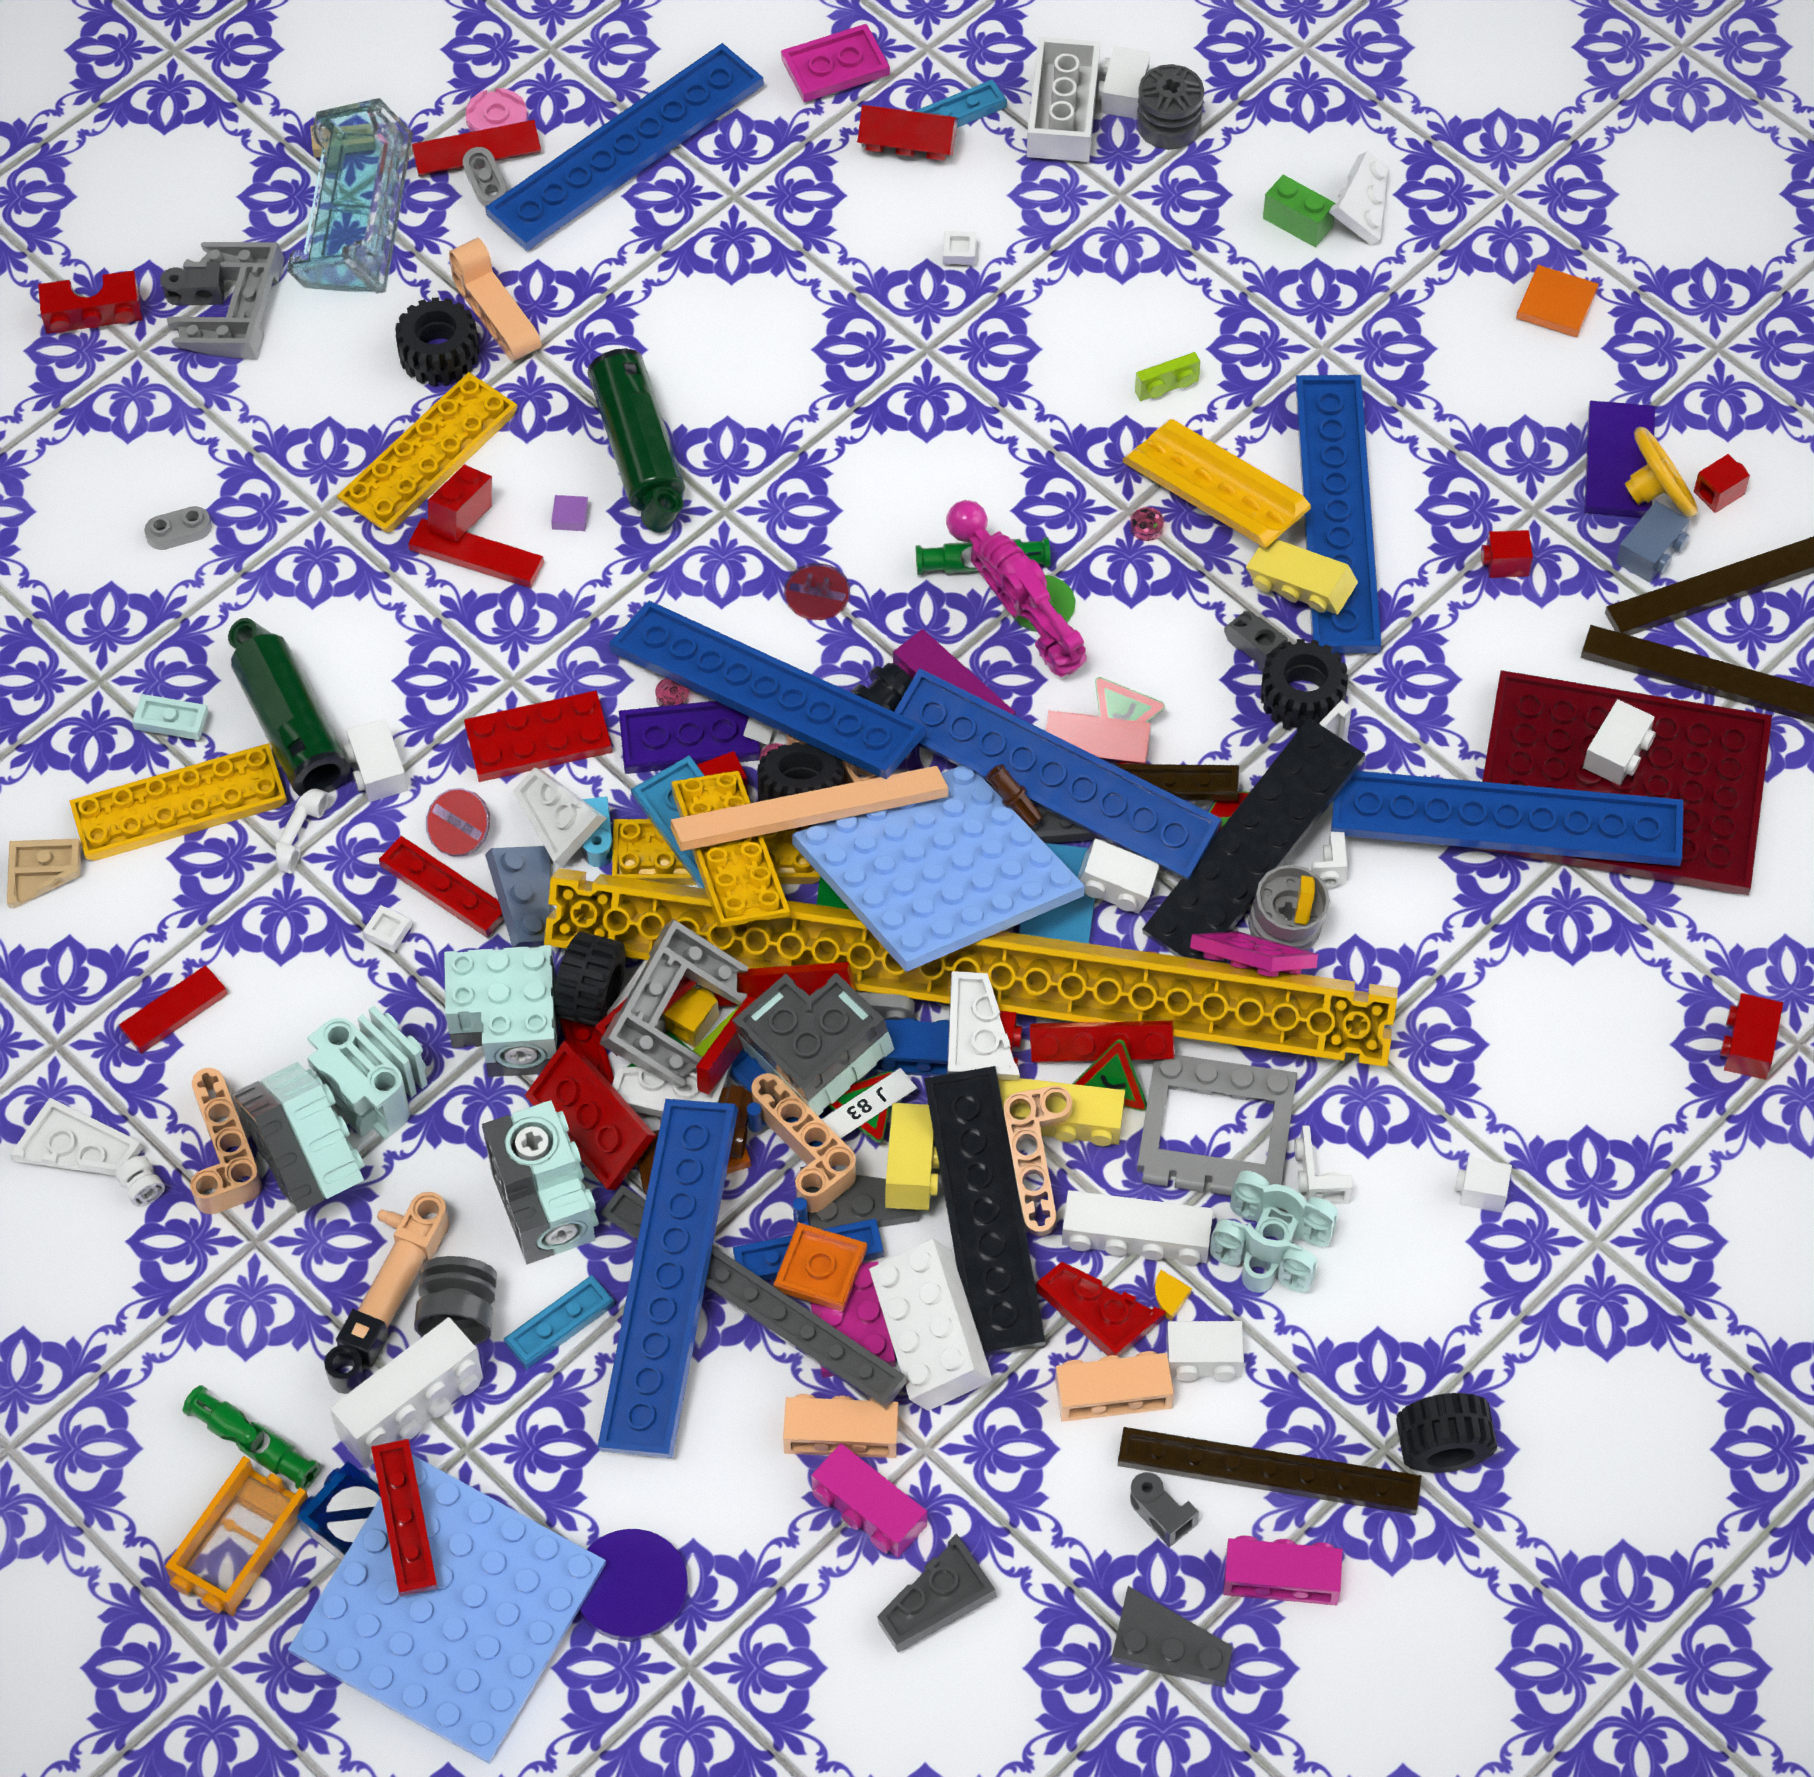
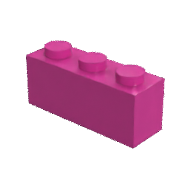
[811,1443,927,1558]
[1223,1535,1343,1606]

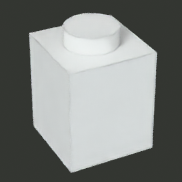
[1455,1157,1512,1213]

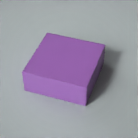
[551,495,589,531]

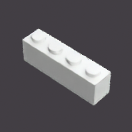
[1062,1190,1213,1265]

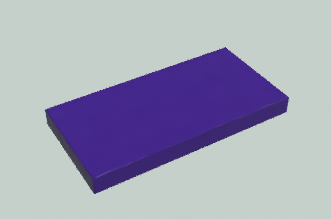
[1584,400,1655,518]
[619,701,761,774]

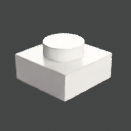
[943,231,976,265]
[363,905,412,952]

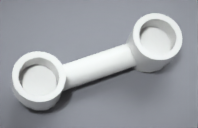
[275,789,329,874]

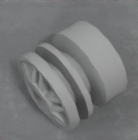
[1248,865,1330,951]

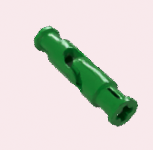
[915,537,1050,575]
[182,1385,321,1490]

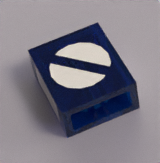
[297,1461,380,1561]

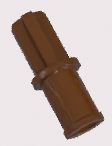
[985,764,1042,827]

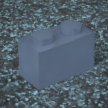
[1616,501,1690,583]

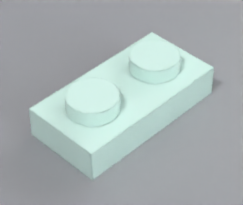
[132,694,209,740]

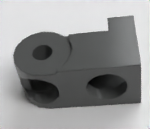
[160,261,225,306]
[1224,610,1288,673]
[1130,1472,1199,1548]

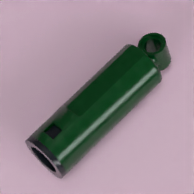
[587,348,685,533]
[228,618,350,796]

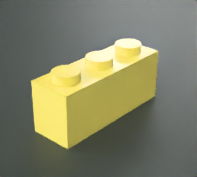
[1246,539,1358,615]
[885,1103,939,1210]

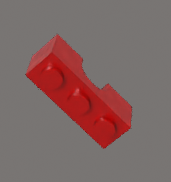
[38,270,143,334]

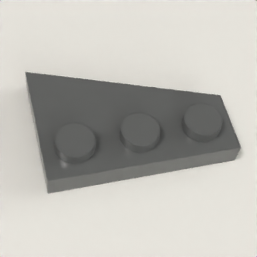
[800,1167,919,1229]
[877,1533,997,1652]
[1111,1586,1233,1687]

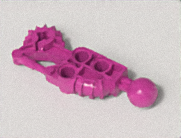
[946,499,1087,677]

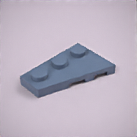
[485,846,550,948]

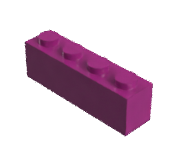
[893,629,1016,715]

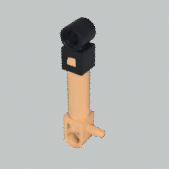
[324,1192,450,1394]

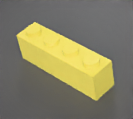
[998,1078,1125,1146]

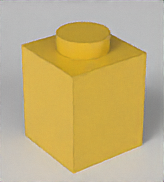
[664,987,719,1048]

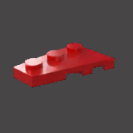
[1035,1262,1166,1357]

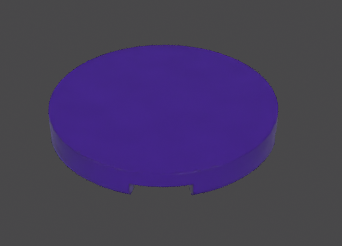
[579,1529,688,1642]

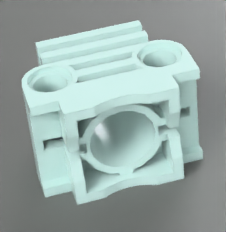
[307,1006,428,1140]

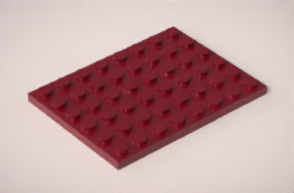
[1471,670,1772,895]

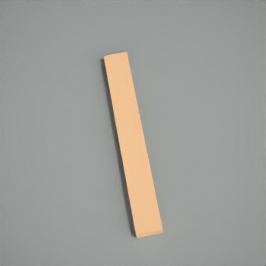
[671,766,949,851]

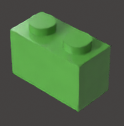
[1263,174,1336,248]

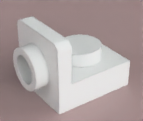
[1311,831,1348,887]

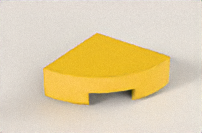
[1294,875,1315,925]
[1155,1269,1192,1321]

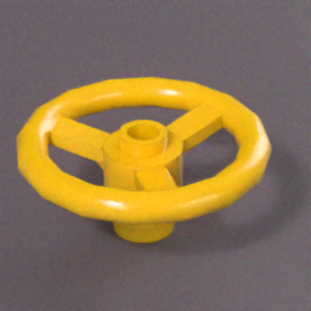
[1625,427,1698,517]

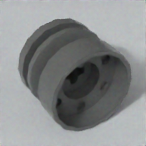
[1136,64,1204,150]
[414,1256,497,1345]

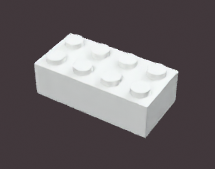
[1027,37,1101,162]
[869,1238,993,1411]
[329,1317,483,1469]

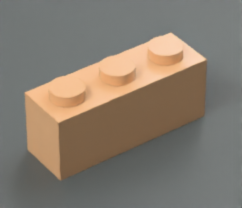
[1055,1351,1174,1422]
[783,1394,899,1458]

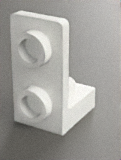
[1294,1125,1353,1204]

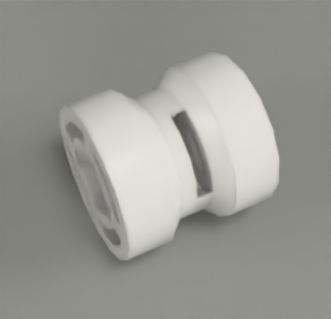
[115,1156,165,1207]

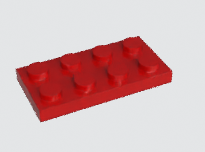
[464,690,612,782]
[524,1041,656,1190]

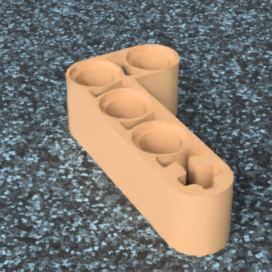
[449,237,542,362]
[190,1068,262,1214]
[751,1073,856,1213]
[1004,1086,1072,1236]

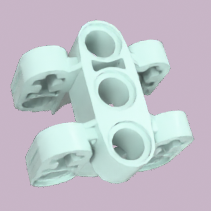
[1210,1171,1338,1293]

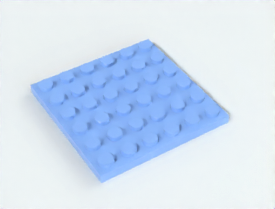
[792,766,1085,972]
[288,1455,606,1764]

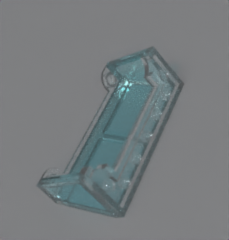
[287,98,413,294]

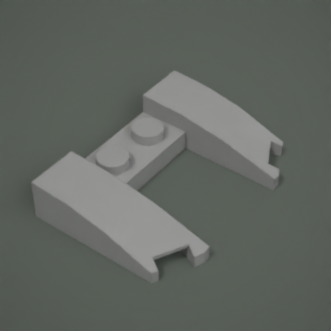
[167,242,285,359]
[599,920,748,1087]

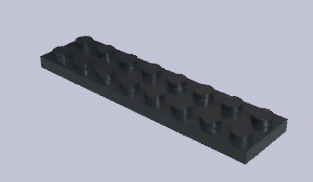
[1142,717,1366,960]
[924,1066,1046,1356]

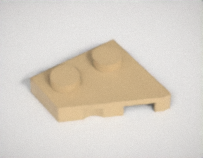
[7,839,81,908]

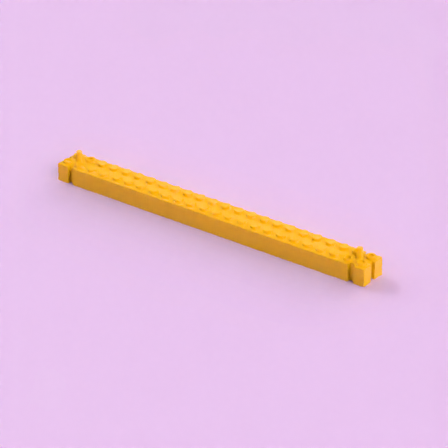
[544,868,1398,1067]

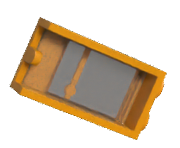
[165,1456,311,1616]

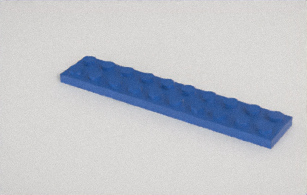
[485,43,764,251]
[1295,375,1381,654]
[609,600,925,779]
[894,668,1222,881]
[1331,771,1683,866]
[597,1099,738,1459]

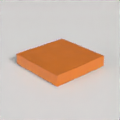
[1516,265,1599,337]
[773,1222,867,1312]

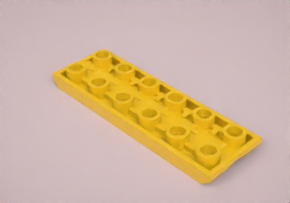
[337,372,518,533]
[1122,419,1311,548]
[69,743,287,861]
[671,771,790,928]
[612,819,820,885]

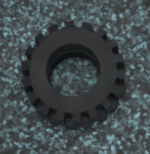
[395,297,480,386]
[1260,639,1348,732]
[757,742,844,828]
[554,931,626,1027]
[1396,1393,1497,1473]

